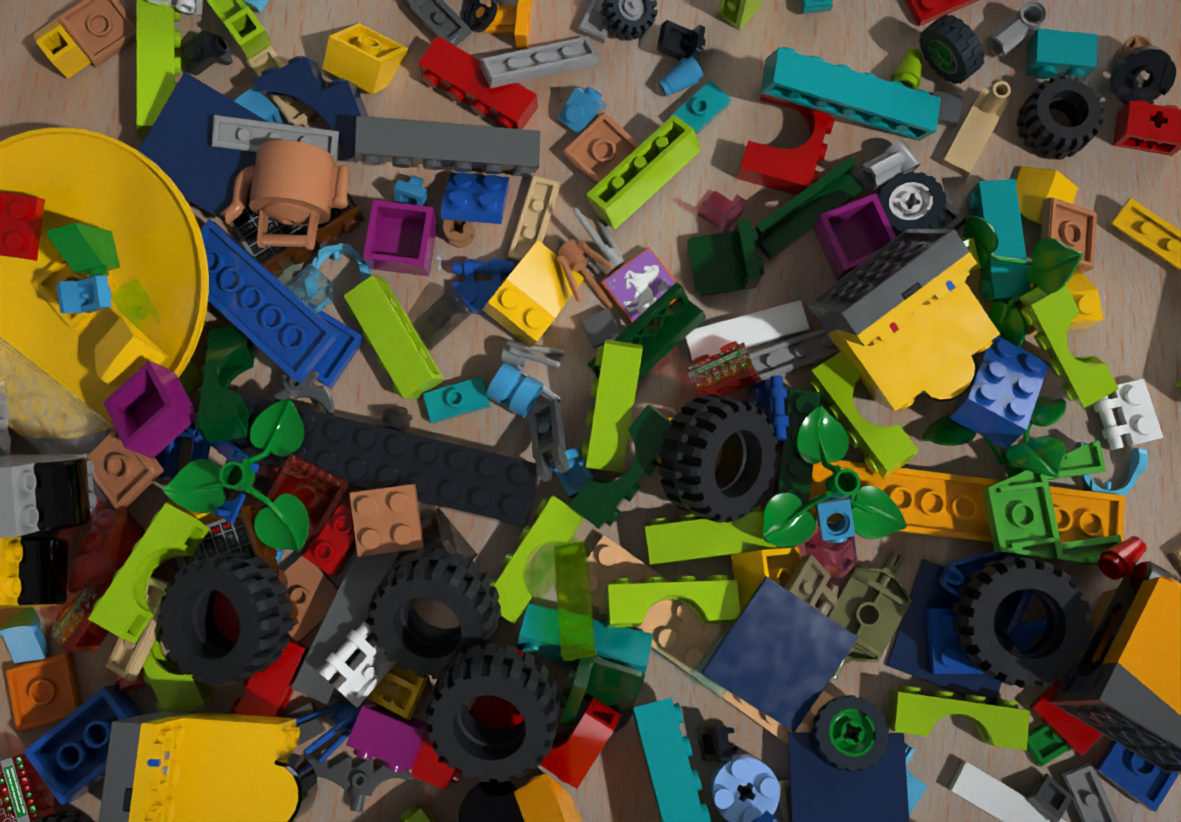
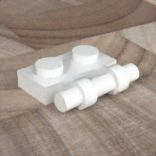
[1093,379,1164,450]
[318,622,396,708]

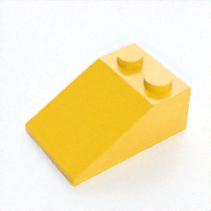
[482,240,584,348]

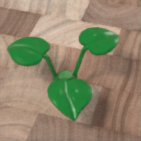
[962,216,1083,347]
[922,397,1066,478]
[163,399,309,551]
[762,406,907,547]

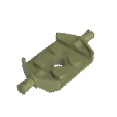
[828,551,912,679]

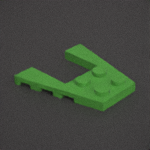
[982,440,1122,565]

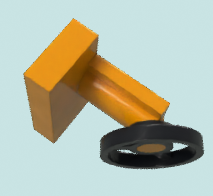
[463,0,533,49]

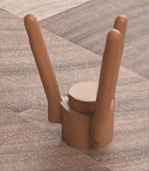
[556,239,614,308]

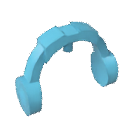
[305,243,372,298]
[1074,442,1148,496]

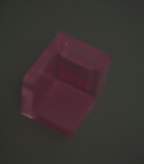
[698,191,747,232]
[805,531,857,579]

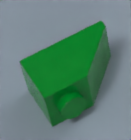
[47,222,120,277]

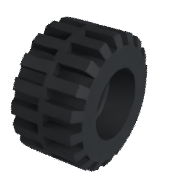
[1017,75,1106,160]

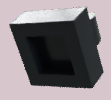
[697,725,738,762]

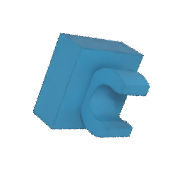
[394,175,427,206]

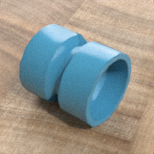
[486,362,544,418]

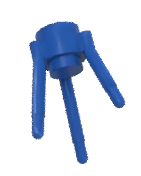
[296,700,360,763]

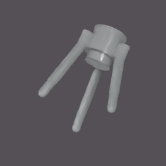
[559,208,625,276]
[501,340,565,402]

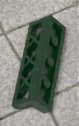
[755,156,865,260]
[587,282,706,381]

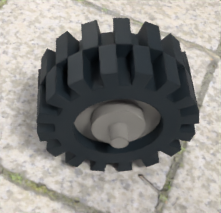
[601,0,658,41]

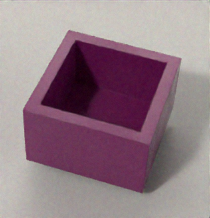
[813,193,896,281]
[363,200,438,276]
[103,360,196,458]
[346,702,428,773]

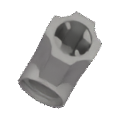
[986,1,1047,58]
[858,140,921,190]

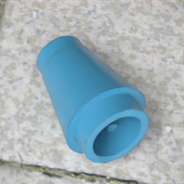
[658,56,704,97]

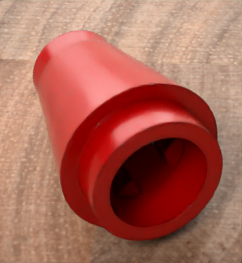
[1098,536,1147,580]

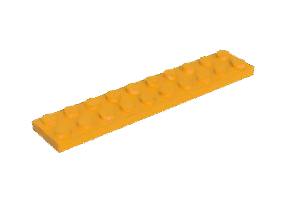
[808,460,1125,544]

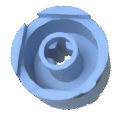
[710,754,780,822]

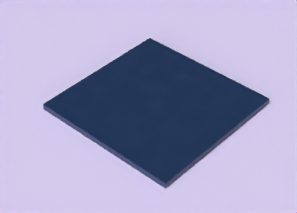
[138,72,268,222]
[887,559,1023,704]
[701,576,859,732]
[788,732,909,822]

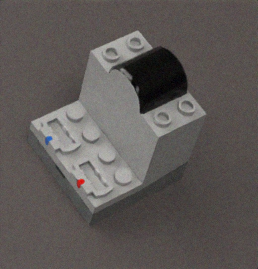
[0,393,97,537]

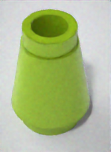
[891,48,923,90]

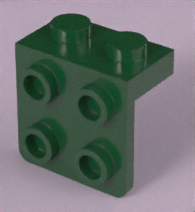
[687,219,764,296]
[560,653,645,726]

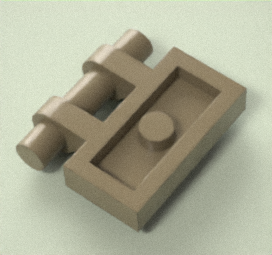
[784,554,840,616]

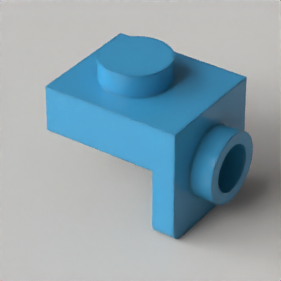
[557,86,607,134]
[56,275,111,314]

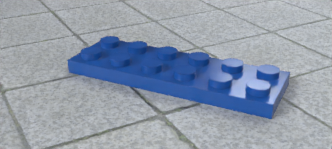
[200,220,340,383]

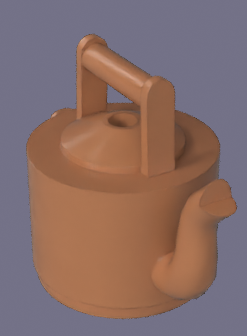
[220,140,350,250]

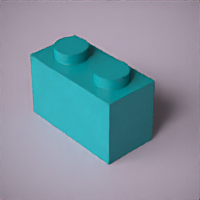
[1026,28,1098,81]

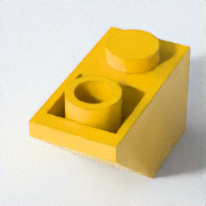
[33,18,92,79]

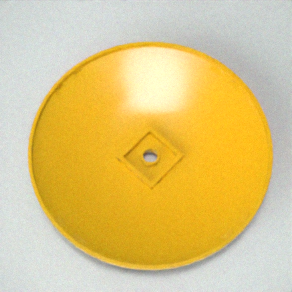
[0,127,209,438]

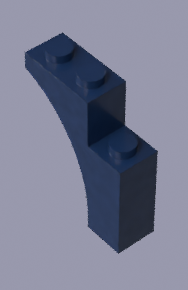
[253,56,369,163]

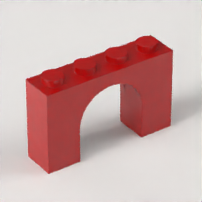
[737,93,835,195]
[469,645,621,789]

